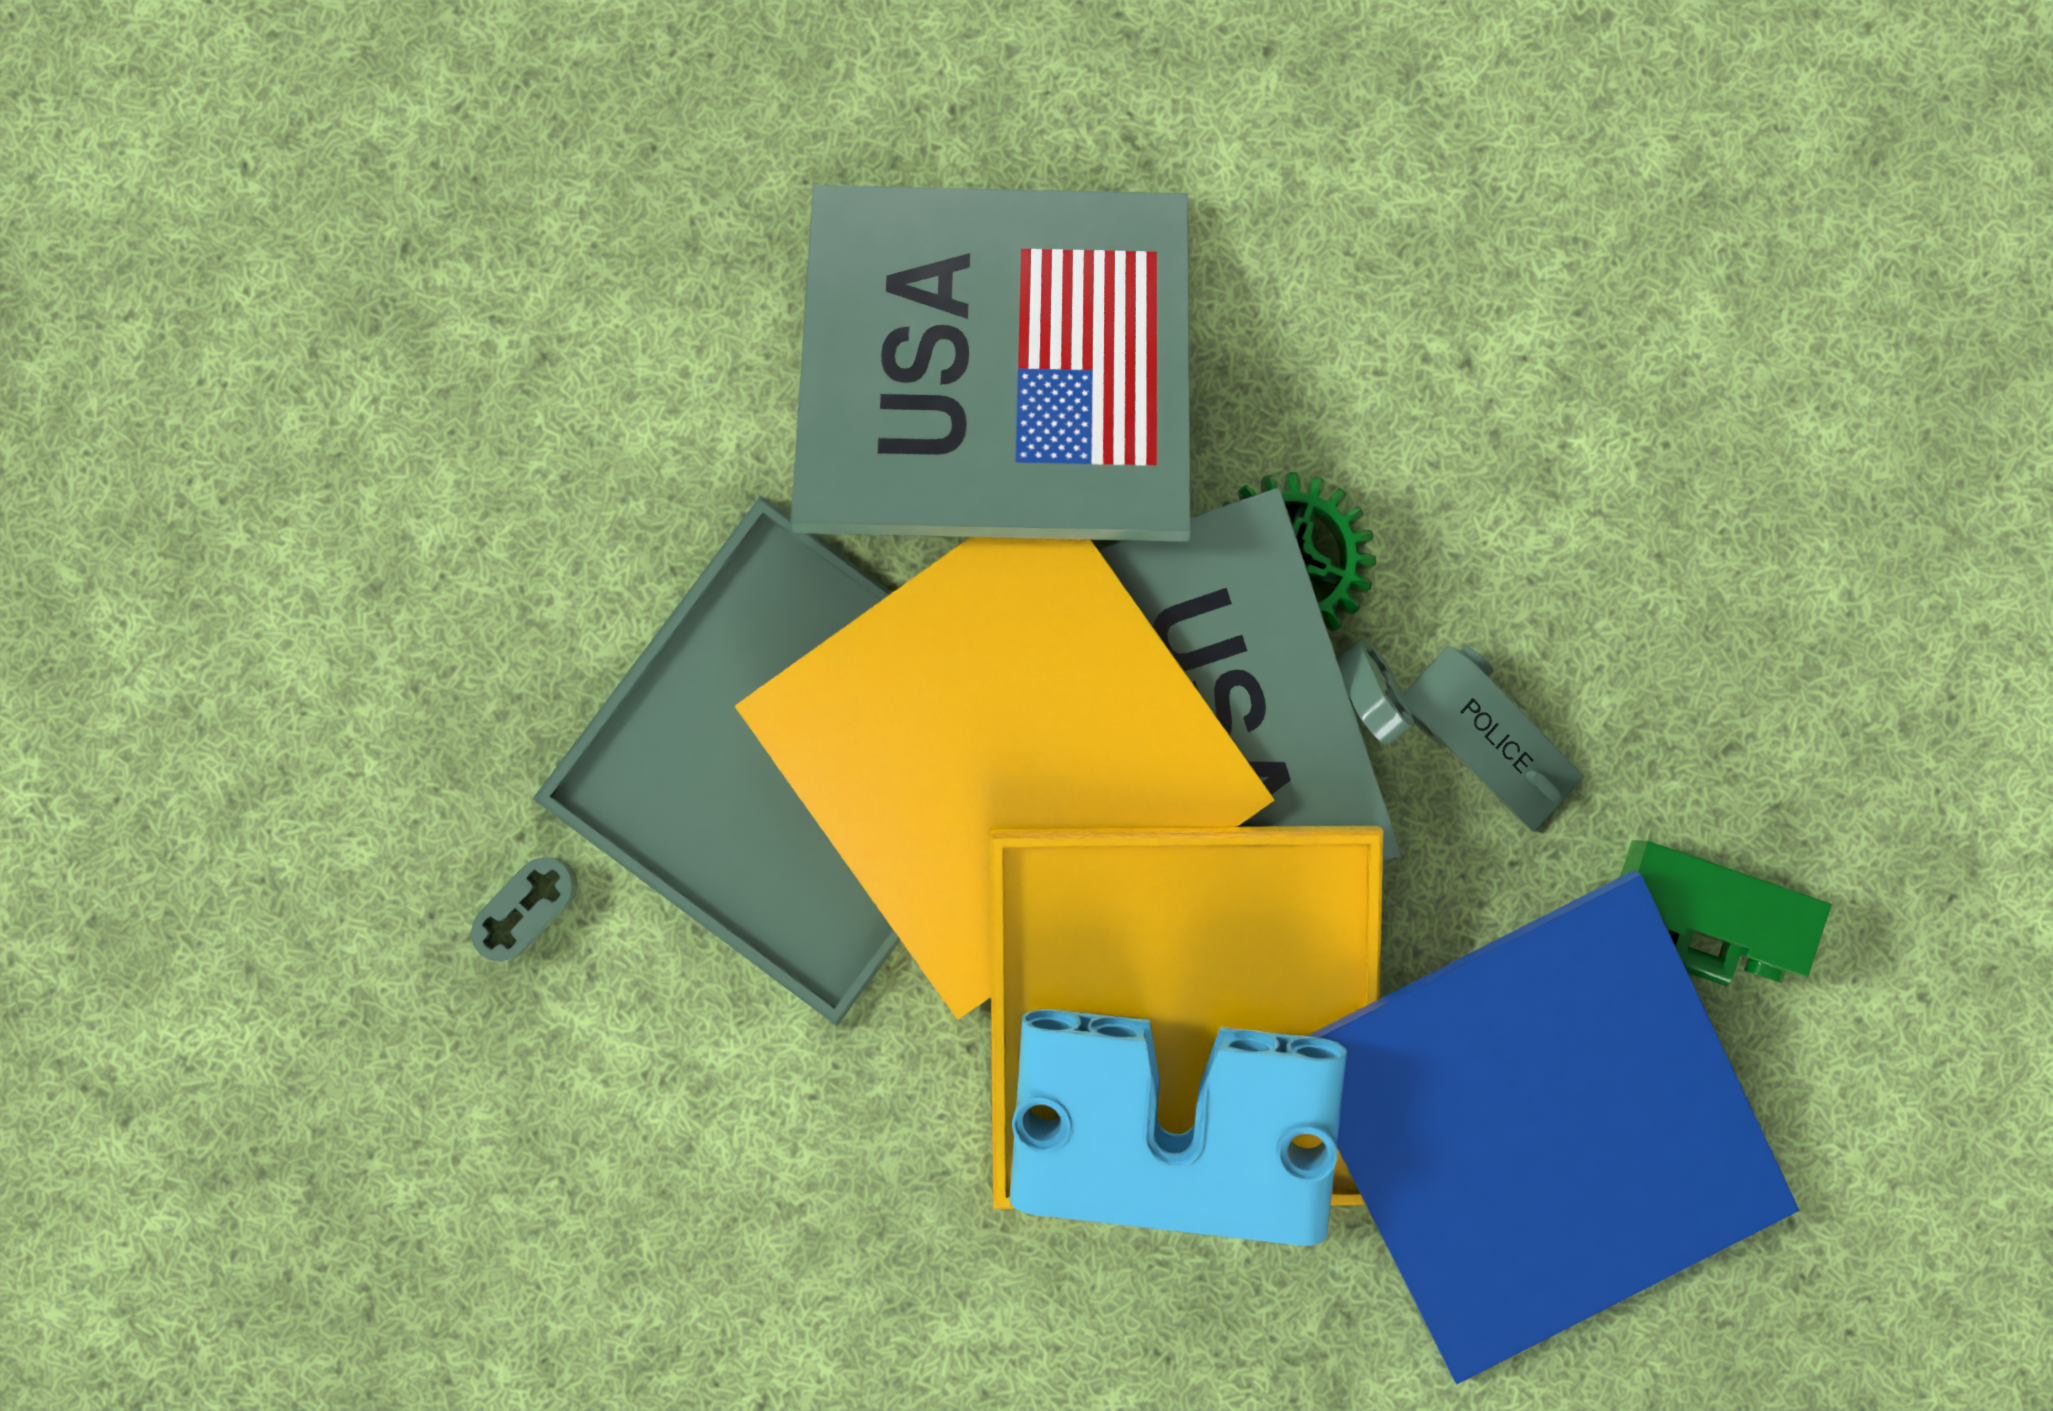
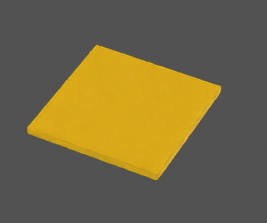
[735,537,1275,1020]
[990,826,1383,1209]

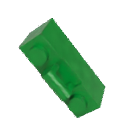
[1620,840,1832,986]

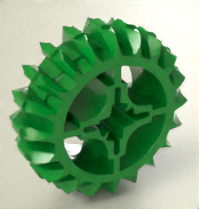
[1222,472,1376,632]

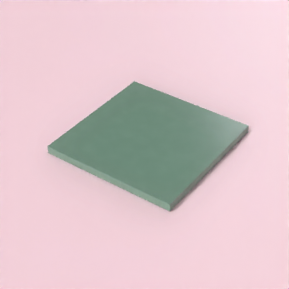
[533,495,901,1026]

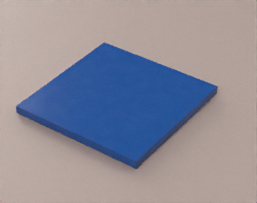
[1308,870,1800,1384]

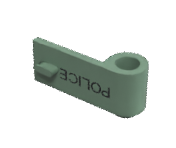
[1402,645,1585,832]

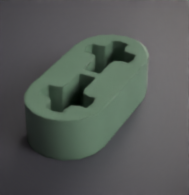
[1336,639,1414,745]
[471,857,578,962]

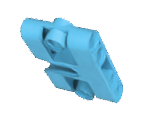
[1010,1009,1347,1246]

